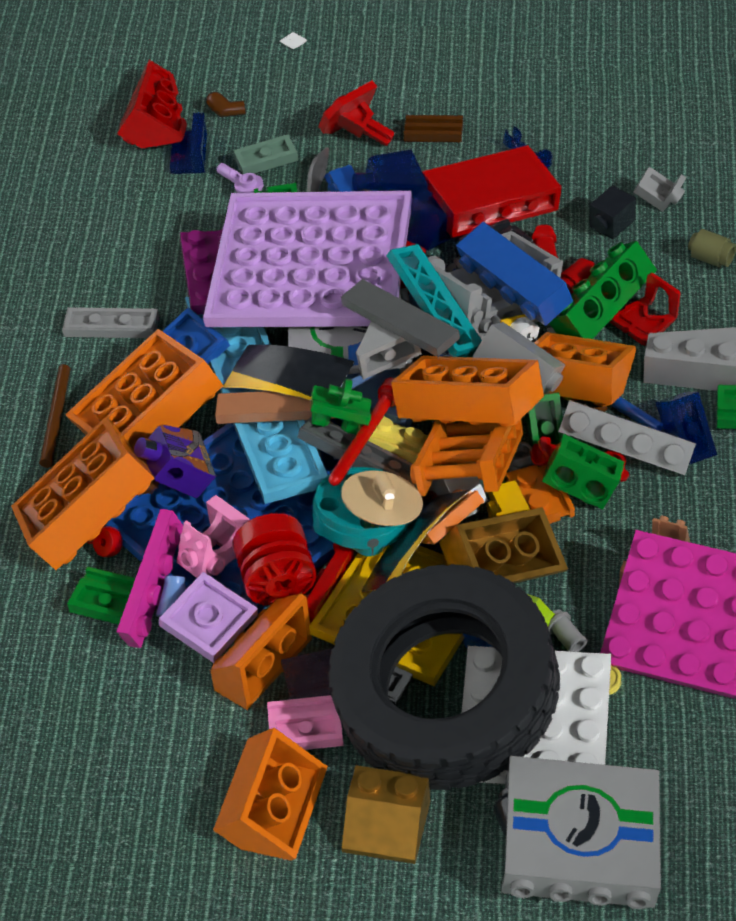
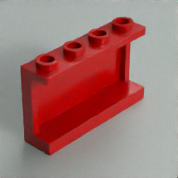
[420,145,562,238]

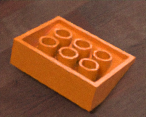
[65,329,224,461]
[11,416,154,570]

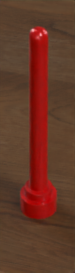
[328,377,396,486]

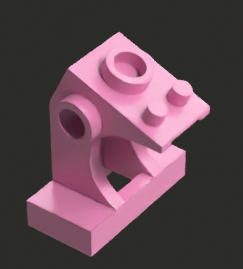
[176,495,250,578]

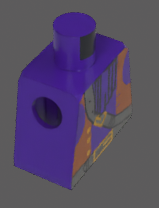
[134,425,216,498]

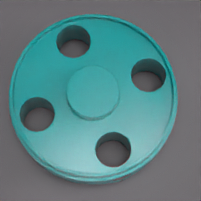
[313,467,410,556]

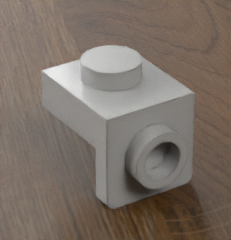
[633,167,686,212]

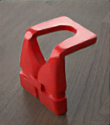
[609,273,681,346]

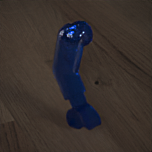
[503,127,553,169]

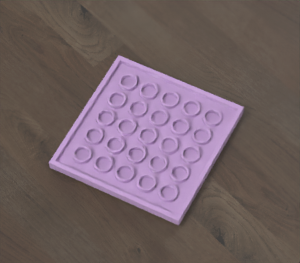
[203,191,412,327]

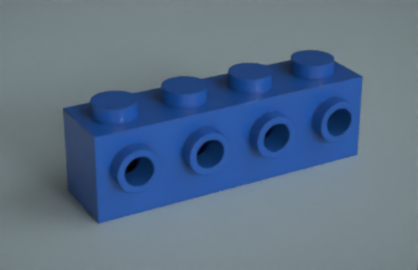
[456,222,573,326]

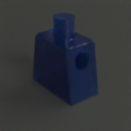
[352,150,428,209]

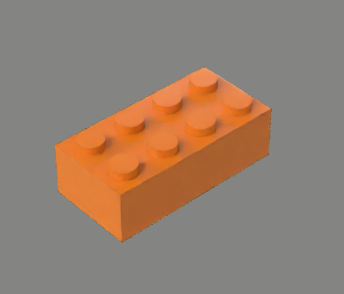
[391,356,544,427]

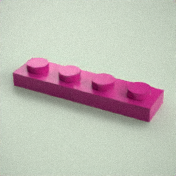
[116,509,183,648]

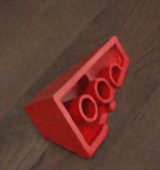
[117,60,187,149]

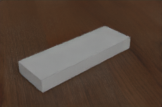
[62,307,159,338]

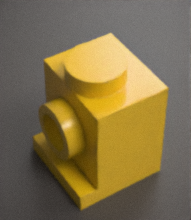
[486,480,530,518]

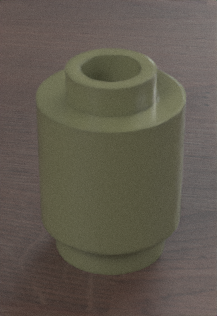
[688,229,736,267]

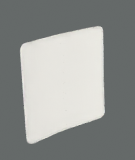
[279,32,307,49]

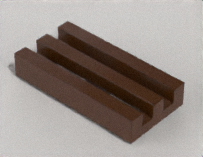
[404,115,463,142]

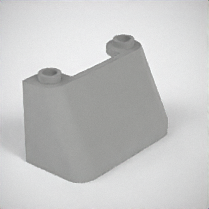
[427,231,563,340]

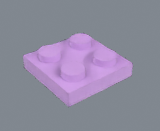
[159,572,258,663]

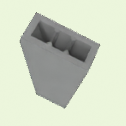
[473,322,566,394]

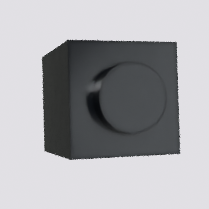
[589,185,636,239]

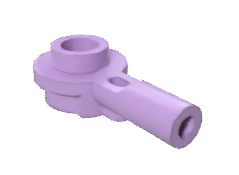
[217,163,264,193]

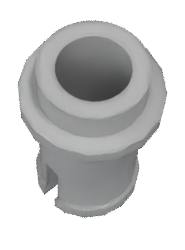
[548,609,587,652]

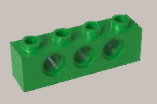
[549,240,657,339]

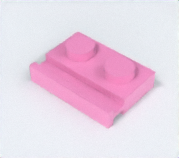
[267,695,344,750]

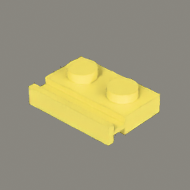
[368,416,428,464]

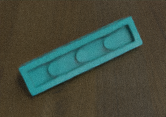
[386,244,482,357]

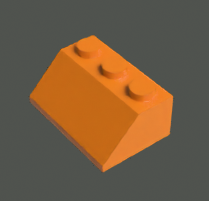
[534,332,636,406]
[210,593,312,710]
[213,727,328,860]

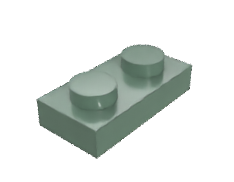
[233,134,298,175]

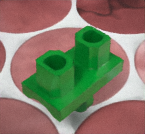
[310,378,371,435]

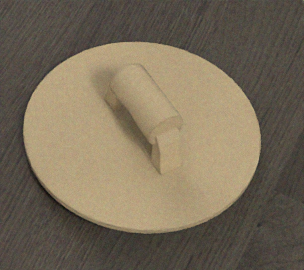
[341,471,423,526]

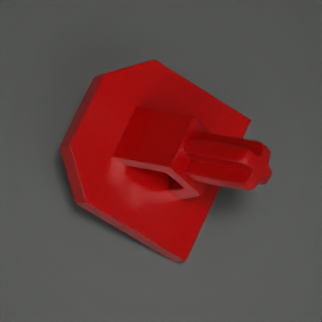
[318,80,394,146]

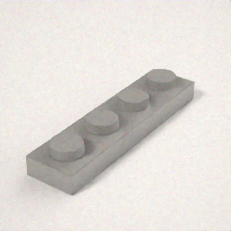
[558,400,696,475]

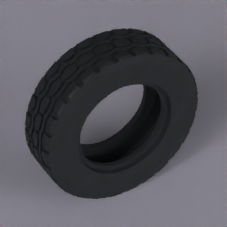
[328,564,560,790]

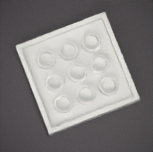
[462,646,611,784]

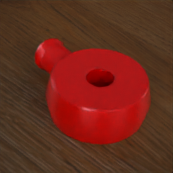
[87,526,122,558]

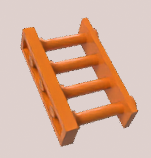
[410,419,524,496]

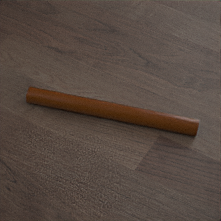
[39,364,71,468]

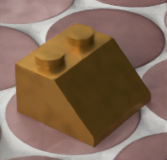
[342,765,431,864]

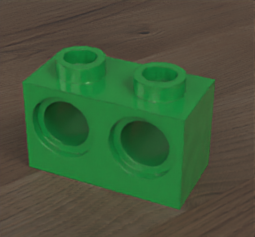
[542,434,625,510]

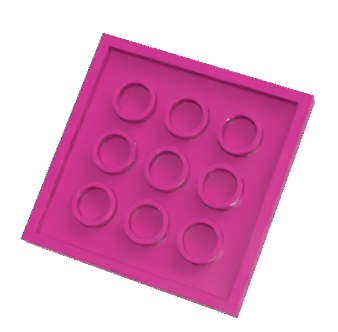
[600,530,736,699]

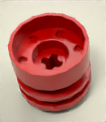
[232,513,317,605]

